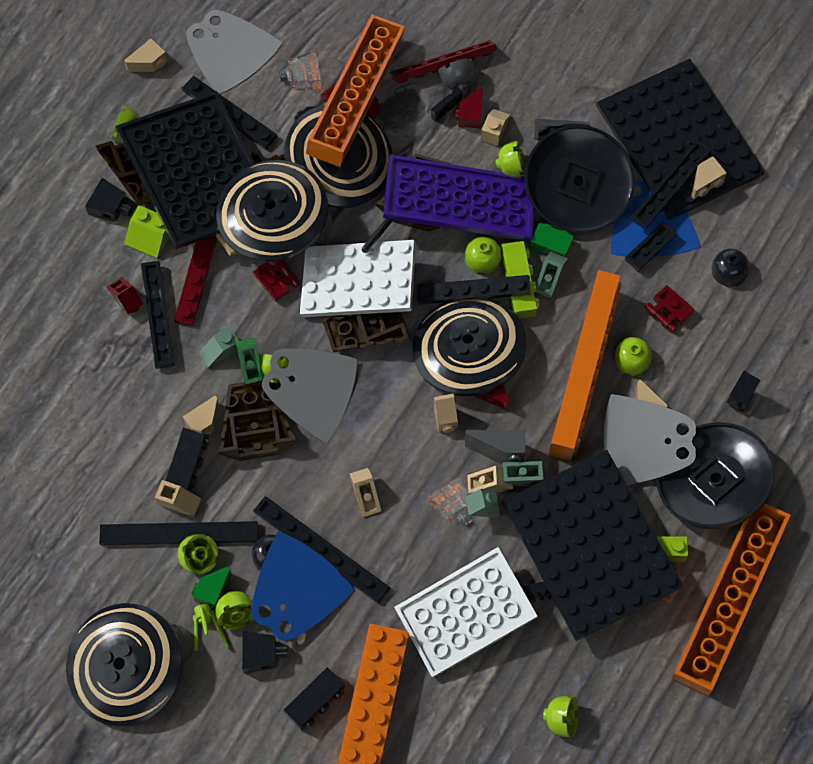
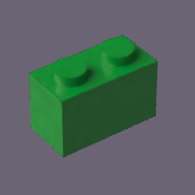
[530,223,574,258]
[235,338,264,384]

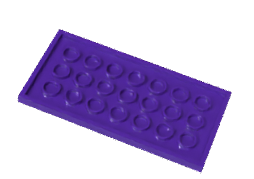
[383,155,533,241]

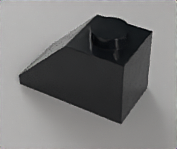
[727,371,761,412]

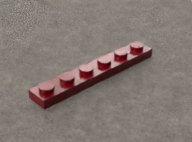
[390,40,497,83]
[174,235,218,326]

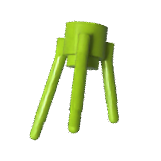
[193,604,230,651]

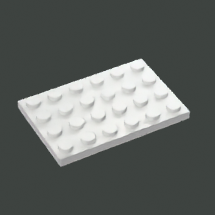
[300,240,416,317]
[394,547,538,678]

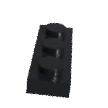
[625,221,677,272]

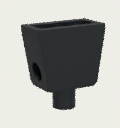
[85,178,133,222]
[242,631,288,674]

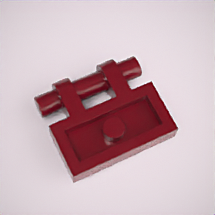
[253,260,301,302]
[644,285,695,333]

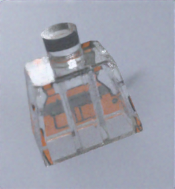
[279,51,322,90]
[429,476,474,527]

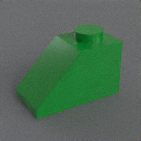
[192,567,232,609]

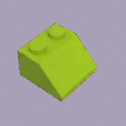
[124,205,169,259]

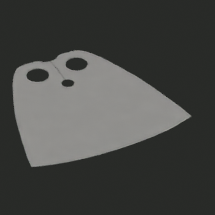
[186,10,282,94]
[262,348,357,444]
[604,394,696,485]

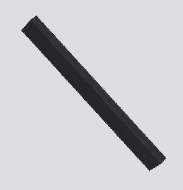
[253,496,390,604]
[99,521,258,545]

